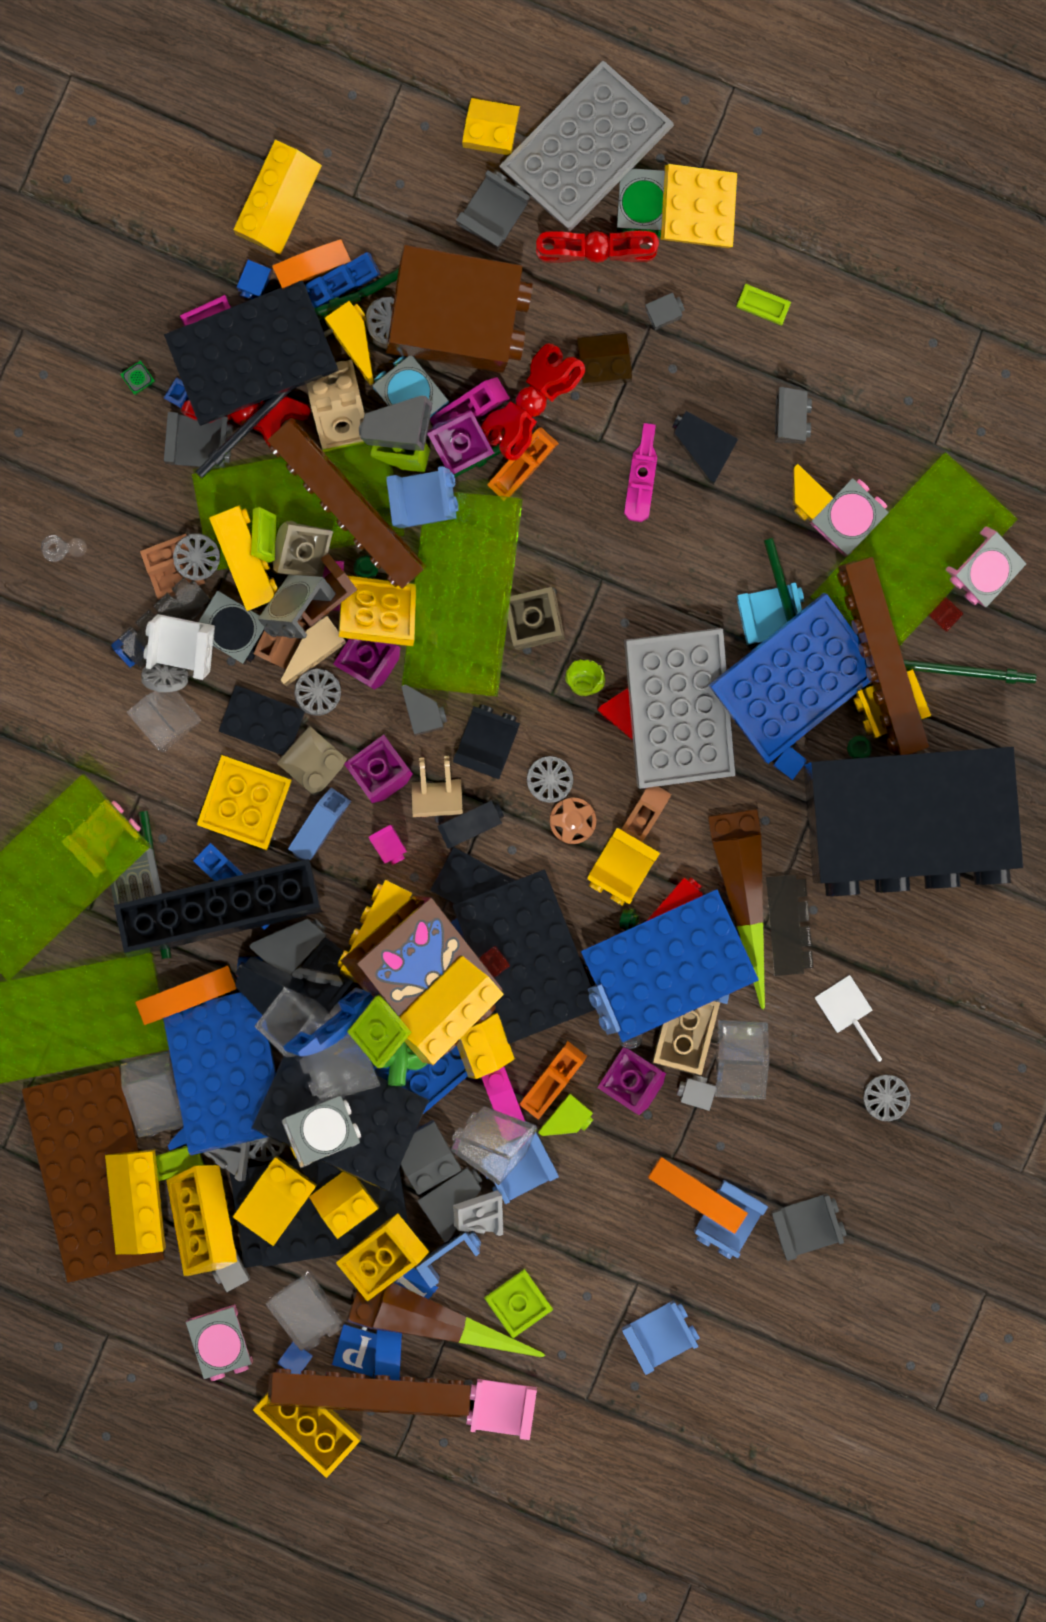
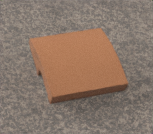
[140,534,205,601]

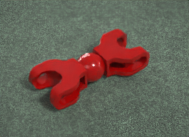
[536,231,659,263]
[480,343,585,460]
[181,397,311,446]

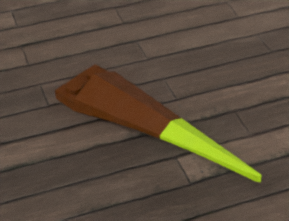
[708,809,765,1010]
[347,1283,545,1357]

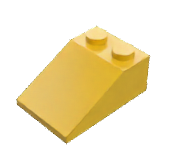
[325,301,374,385]
[233,1156,317,1246]
[336,1213,429,1301]

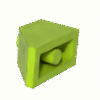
[370,442,430,472]
[538,1093,593,1136]

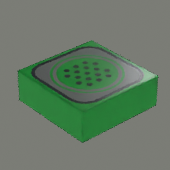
[120,360,155,396]

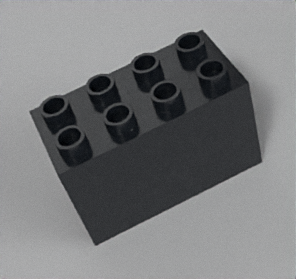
[804,747,1023,897]

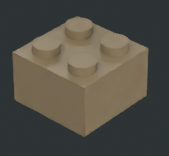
[503,587,565,651]

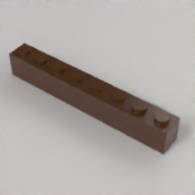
[267,418,427,589]
[837,557,929,756]
[267,1369,470,1418]

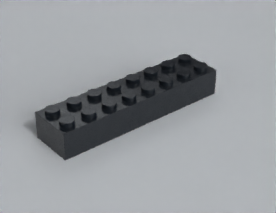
[114,859,322,958]

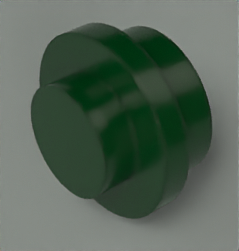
[354,555,378,579]
[847,736,872,759]
[620,908,639,931]

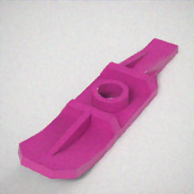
[624,423,657,522]

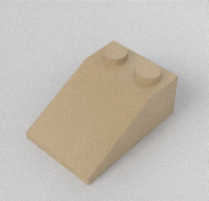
[281,616,346,686]
[651,1001,720,1076]

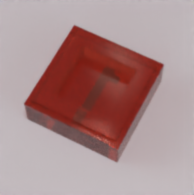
[928,597,963,632]
[479,946,510,978]

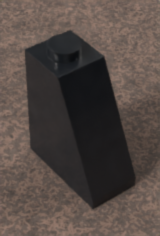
[672,411,738,485]
[437,801,505,849]
[235,956,304,1032]

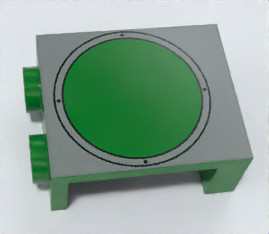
[617,169,665,238]

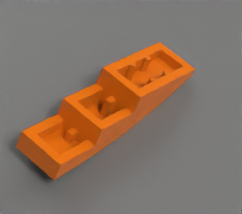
[648,1157,748,1234]

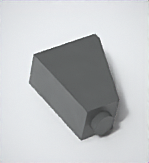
[359,395,433,451]
[249,918,327,975]
[418,1166,483,1242]

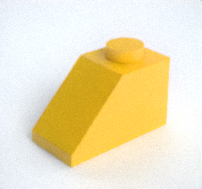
[792,464,833,522]

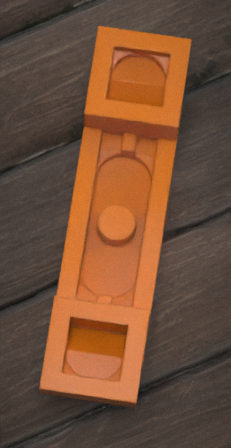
[135,966,237,1025]

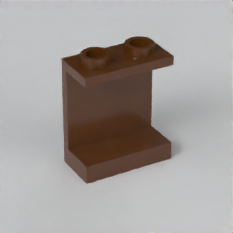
[298,553,358,627]

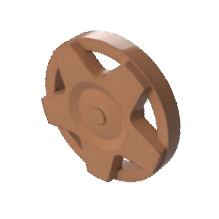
[550,798,596,844]

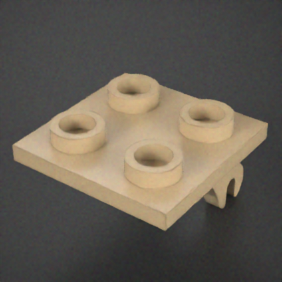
[411,756,463,817]

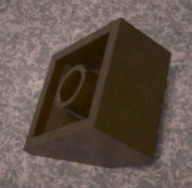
[577,333,632,388]

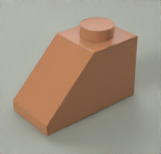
[621,786,672,842]

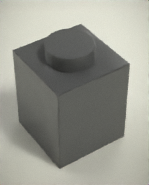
[645,293,685,331]

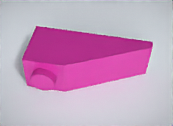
[430,377,510,426]
[369,825,407,865]
[481,1066,529,1142]

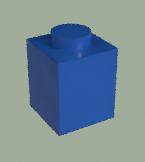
[237,260,273,300]

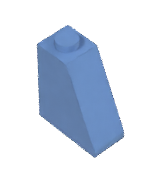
[288,788,351,860]

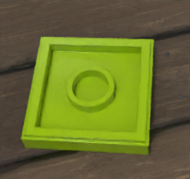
[347,996,412,1068]
[484,1268,553,1338]

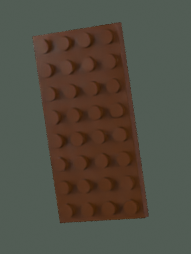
[22,1066,165,1283]

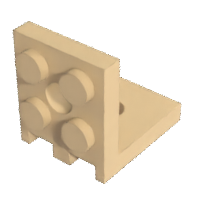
[307,360,365,452]

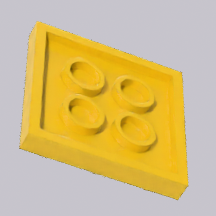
[661,164,737,248]
[338,576,416,646]
[197,755,292,850]

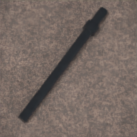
[195,389,293,479]

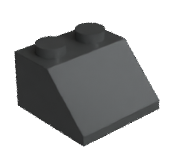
[775,387,812,444]
[401,685,447,736]
[401,1120,461,1195]

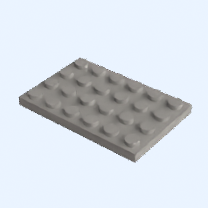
[500,61,674,232]
[624,628,735,789]

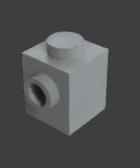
[677,1074,716,1111]
[212,1252,251,1292]

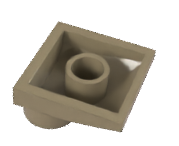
[273,521,333,577]
[277,726,347,796]

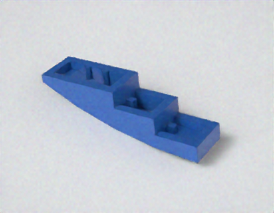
[305,252,381,308]

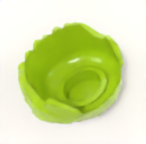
[565,659,605,696]

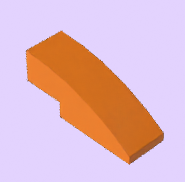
[272,240,351,289]
[487,427,559,502]
[519,1041,587,1120]

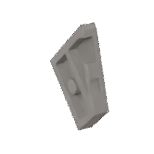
[203,1141,250,1181]
[453,1191,503,1236]

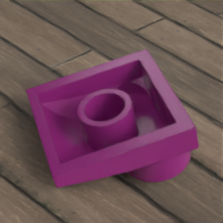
[427,410,494,474]
[333,639,401,690]
[344,735,412,803]
[597,1046,666,1115]

